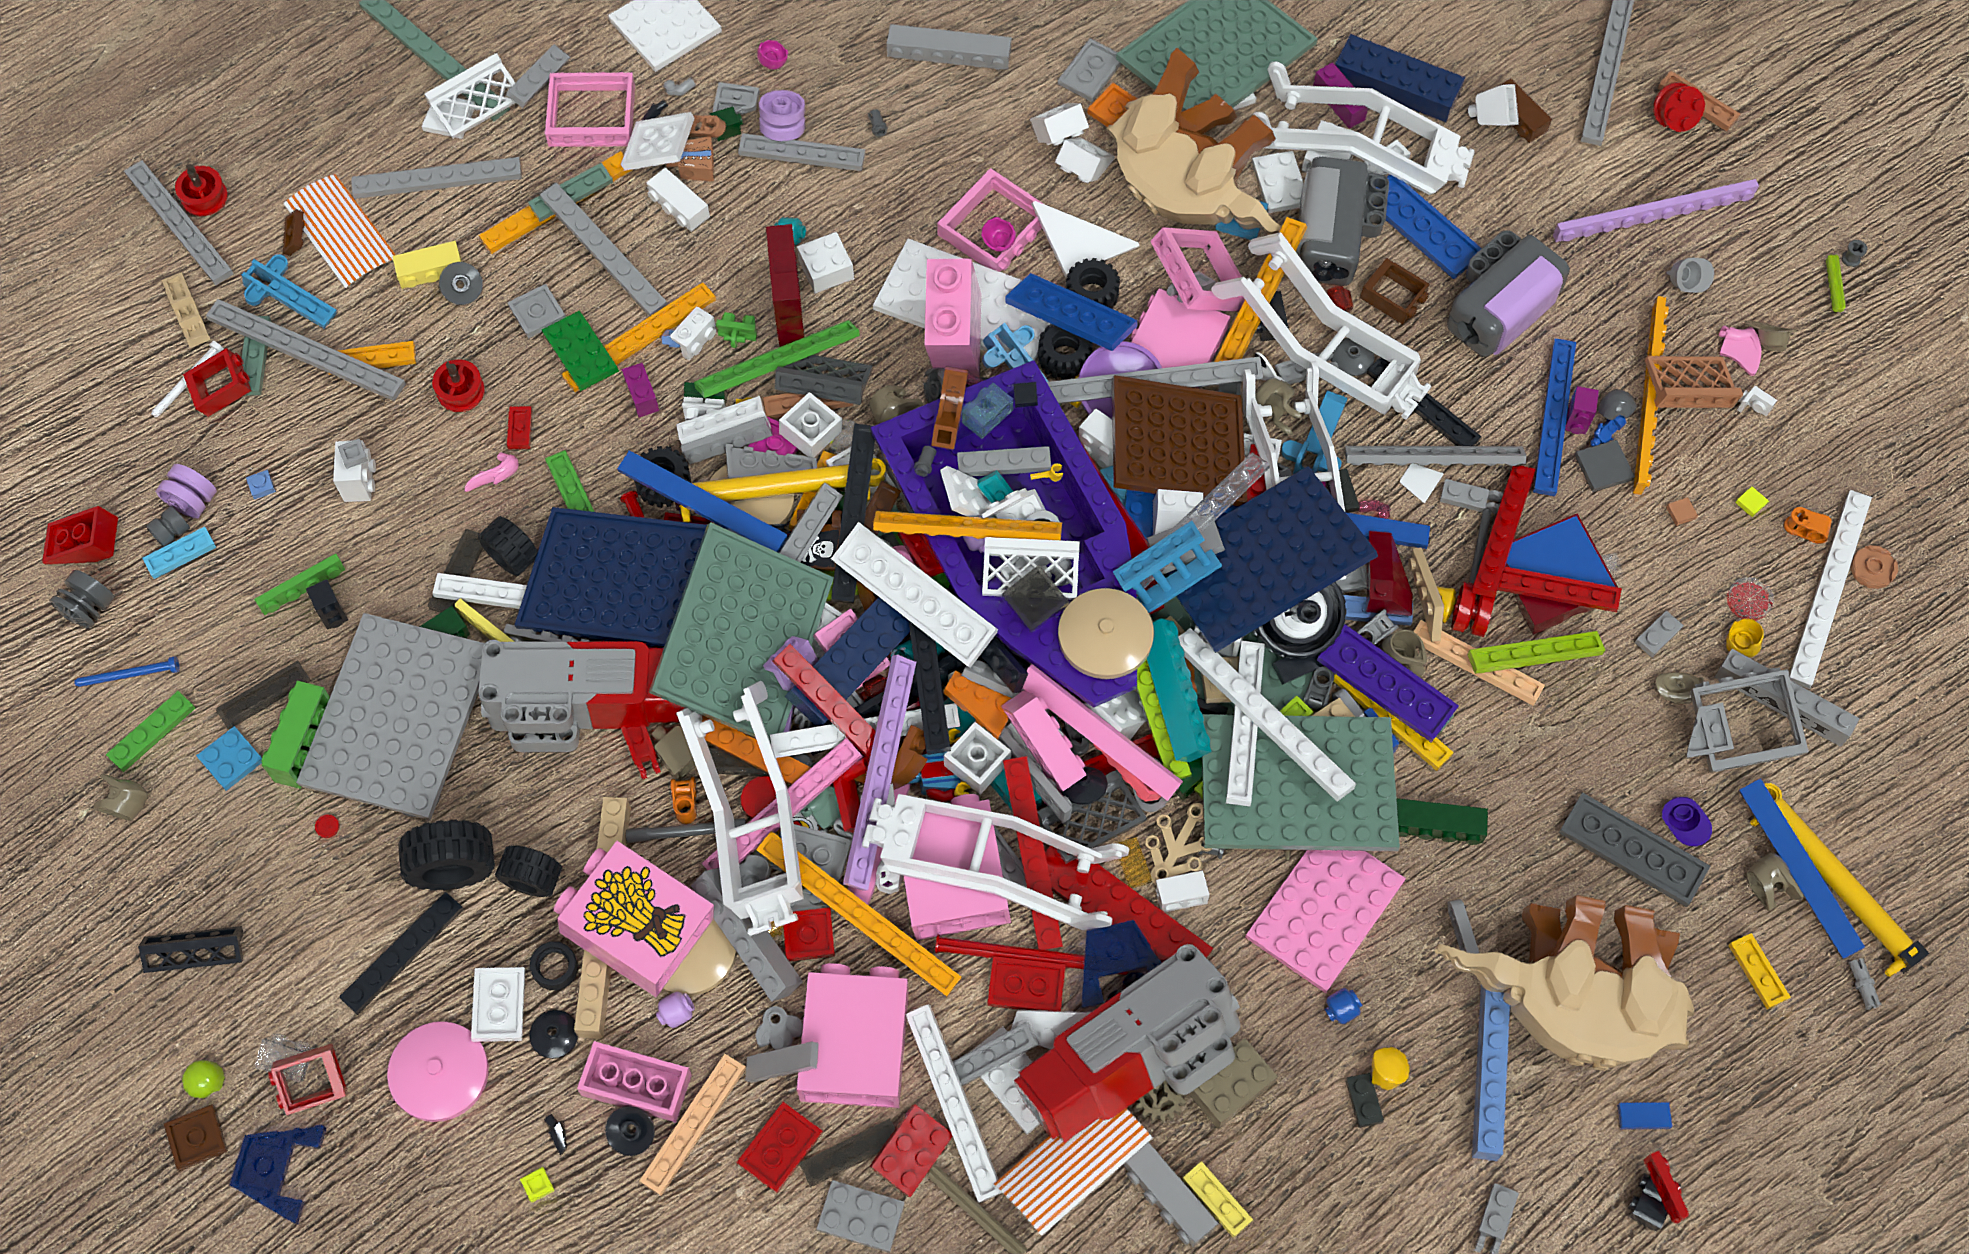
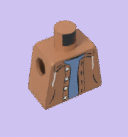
[666,136,714,182]

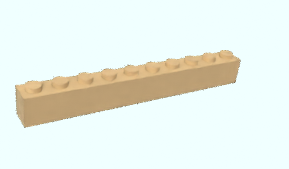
[574,797,631,1039]

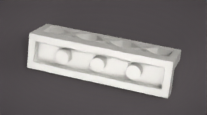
[676,396,771,445]

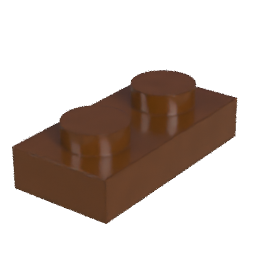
[282,209,305,256]

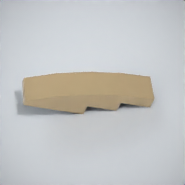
[162,272,211,348]

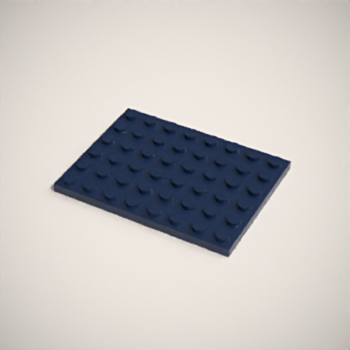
[1163,466,1378,653]
[514,507,725,648]

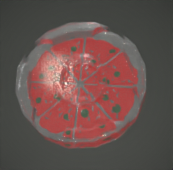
[1726,577,1774,621]

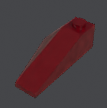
[1366,531,1413,616]

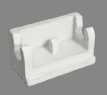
[1156,871,1209,912]

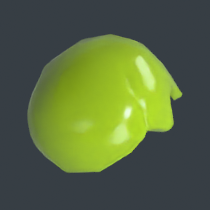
[182,1060,225,1098]

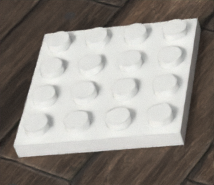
[608,0,722,72]

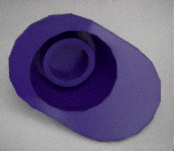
[1662,796,1712,846]

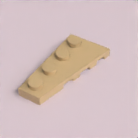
[1408,548,1444,642]

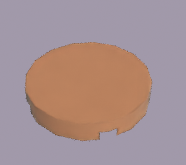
[1850,545,1898,589]

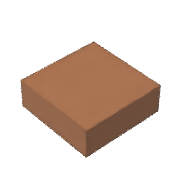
[1666,497,1698,526]

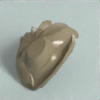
[1656,672,1704,705]

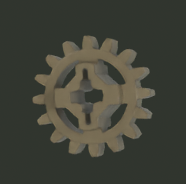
[1135,1081,1187,1124]

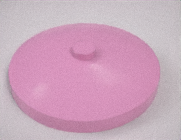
[387,1022,489,1122]

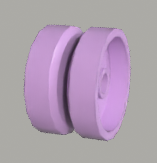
[759,90,805,141]
[155,464,217,518]

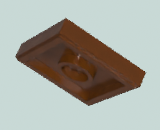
[164,1104,228,1172]

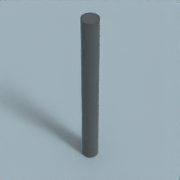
[1469,509,1492,584]

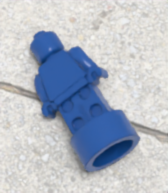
[1590,415,1626,447]

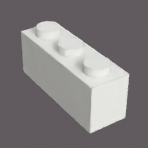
[647,168,710,232]

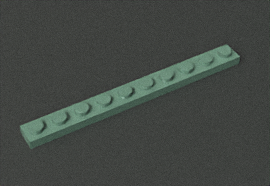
[359,0,510,122]

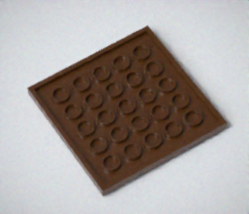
[1112,375,1247,506]

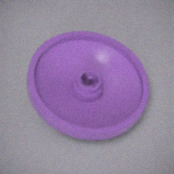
[1078,341,1162,419]

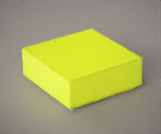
[1735,487,1769,517]
[520,1167,555,1203]

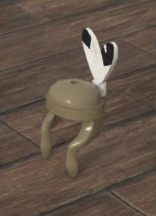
[1255,352,1302,435]

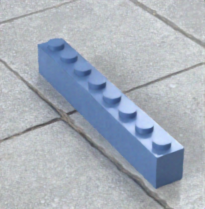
[1472,985,1510,1161]

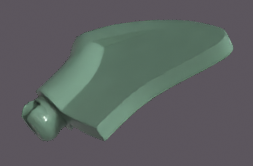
[801,786,841,831]

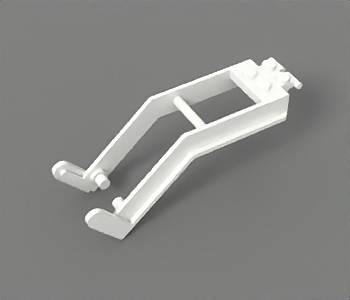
[1252,62,1474,195]
[1211,232,1431,419]
[1243,361,1346,580]
[677,681,803,936]
[862,794,1130,931]

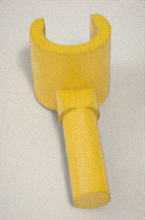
[1030,463,1063,482]

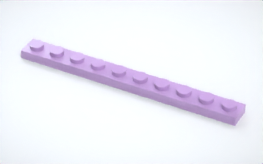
[1553,179,1759,242]
[843,655,916,891]

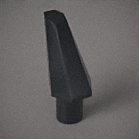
[641,99,669,121]
[544,1114,567,1155]

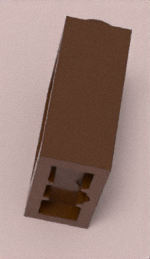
[1360,258,1430,324]

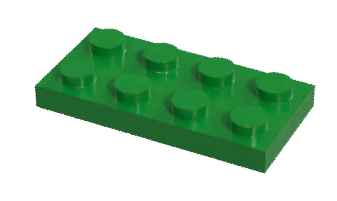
[542,310,619,392]

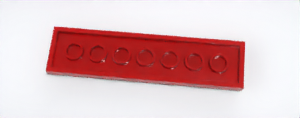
[1045,845,1213,967]

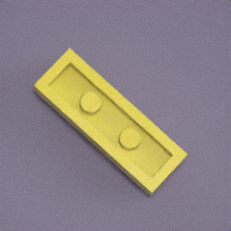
[1182,1161,1253,1238]

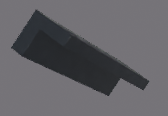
[138,926,244,973]

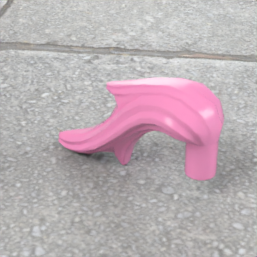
[465,452,519,492]

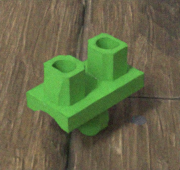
[716,312,757,348]

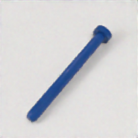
[74,656,180,687]

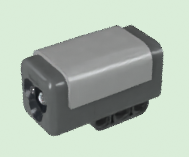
[1295,156,1389,286]

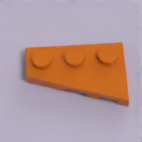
[944,671,1012,740]

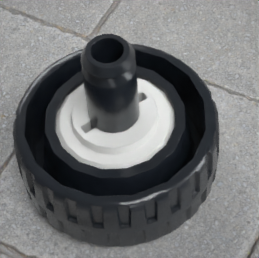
[1252,582,1346,659]

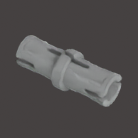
[1848,958,1882,1010]

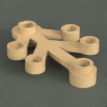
[1145,803,1212,885]

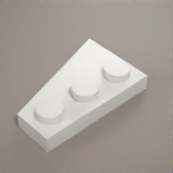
[1011,1010,1091,1049]

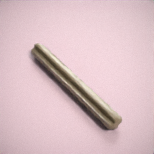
[927,1165,1027,1254]

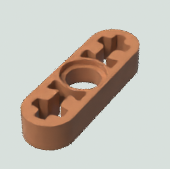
[688,115,726,137]

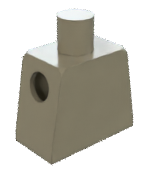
[652,725,709,781]

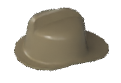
[1744,321,1797,352]

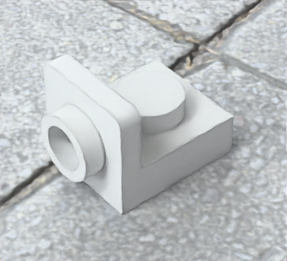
[1738,386,1777,416]

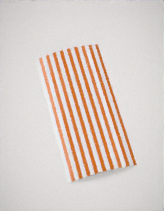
[284,174,396,288]
[994,1109,1152,1236]

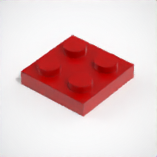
[783,907,835,962]

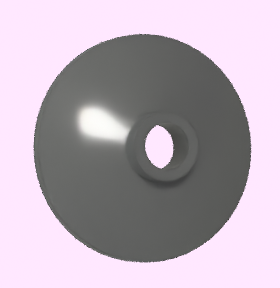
[439,262,483,305]
[1331,338,1374,376]

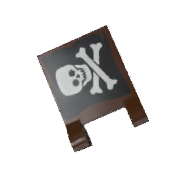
[797,509,842,571]

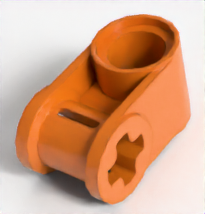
[1784,507,1832,544]
[671,777,697,824]

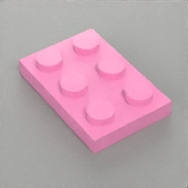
[813,609,890,690]

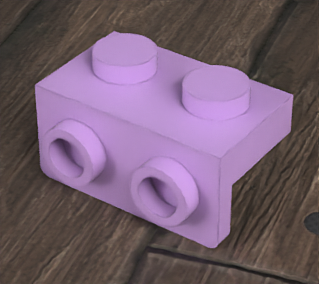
[763,636,818,691]

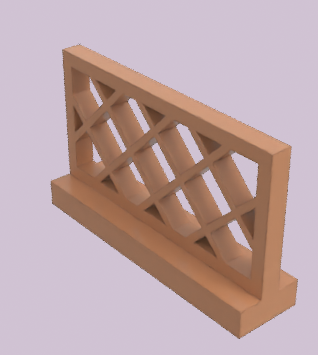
[1644,356,1743,408]

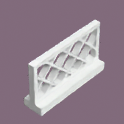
[425,53,515,139]
[982,537,1079,600]

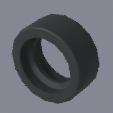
[530,941,578,990]

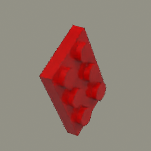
[987,956,1066,1011]
[737,1102,823,1194]
[869,1104,953,1197]

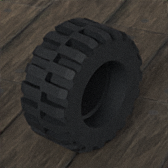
[398,819,495,891]

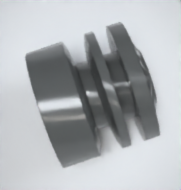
[49,570,115,629]

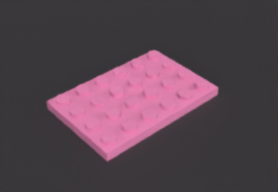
[1245,850,1406,993]

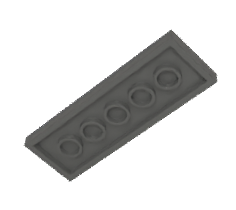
[1559,792,1711,907]

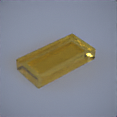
[1116,837,1152,889]

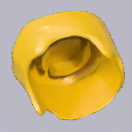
[1437,586,1456,623]
[1726,618,1764,658]
[1372,1047,1410,1090]

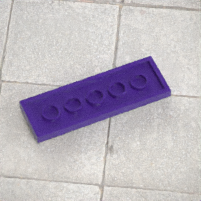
[1317,624,1459,743]

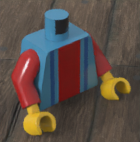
[908,729,971,803]

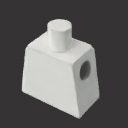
[1468,84,1518,125]

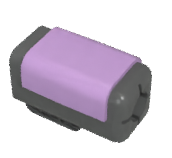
[1447,230,1570,357]

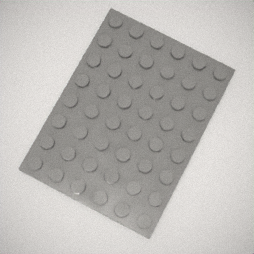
[296,613,485,820]

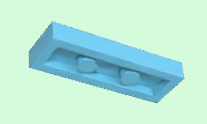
[142,527,217,579]

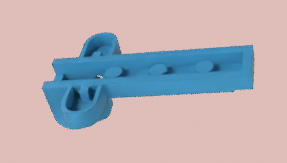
[241,254,337,329]
[982,322,1060,405]
[1281,391,1348,474]

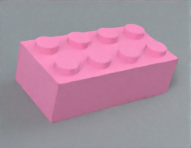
[1001,690,1086,791]
[577,1041,692,1122]

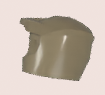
[869,385,923,424]
[1379,630,1427,677]
[93,774,149,821]
[1746,852,1803,911]

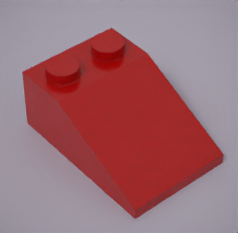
[42,506,118,565]

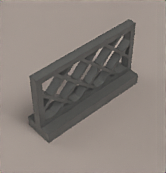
[775,355,873,405]
[1037,770,1147,864]

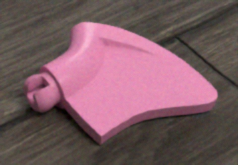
[1719,326,1761,376]

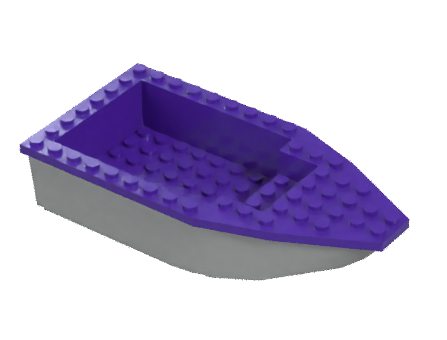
[871,360,1137,708]

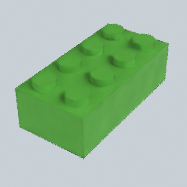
[262,681,330,789]

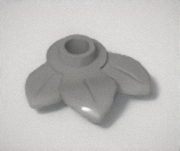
[756,1006,803,1050]

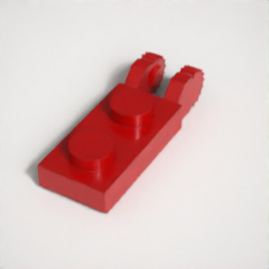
[620,724,661,779]

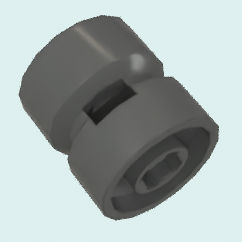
[145,506,190,547]

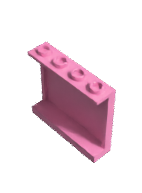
[1130,288,1231,388]

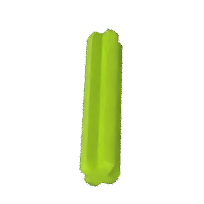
[1826,255,1846,312]

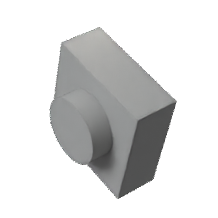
[338,439,368,469]

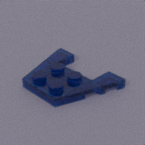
[1081,920,1162,1009]
[230,1125,327,1225]

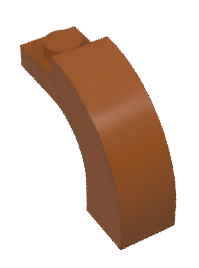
[931,366,968,450]
[854,725,928,790]

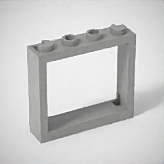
[1690,667,1809,773]

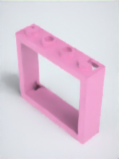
[545,72,635,147]
[937,168,1045,272]
[1150,227,1245,312]

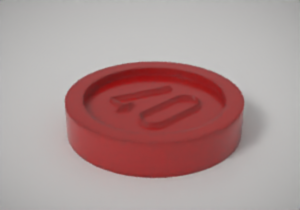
[315,814,340,838]

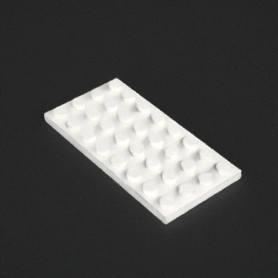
[873,239,1052,360]

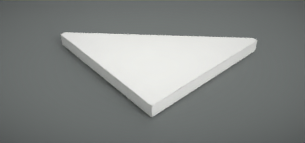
[1031,201,1139,278]

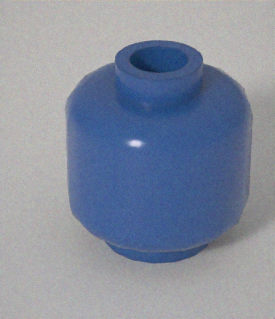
[1325,988,1363,1025]

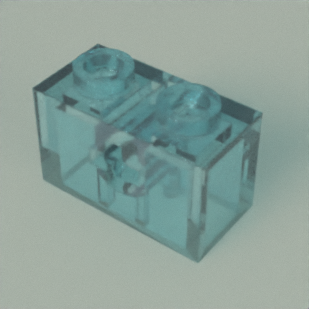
[962,383,1013,439]

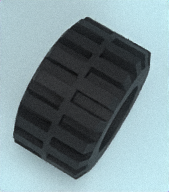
[1066,258,1120,309]
[1038,324,1093,380]
[634,446,691,508]
[478,516,538,576]
[495,845,562,897]

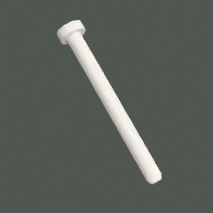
[151,341,224,417]

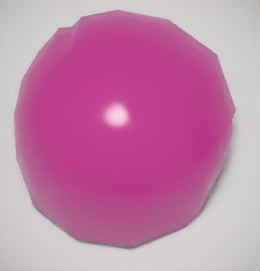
[757,40,788,70]
[981,217,1016,252]

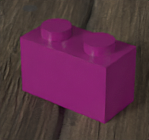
[622,362,659,418]
[1565,386,1599,434]

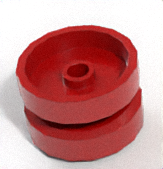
[1451,581,1495,637]

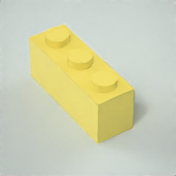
[392,241,462,289]

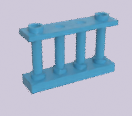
[1113,521,1222,613]

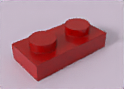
[507,406,533,449]

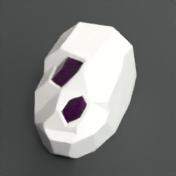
[875,860,903,894]

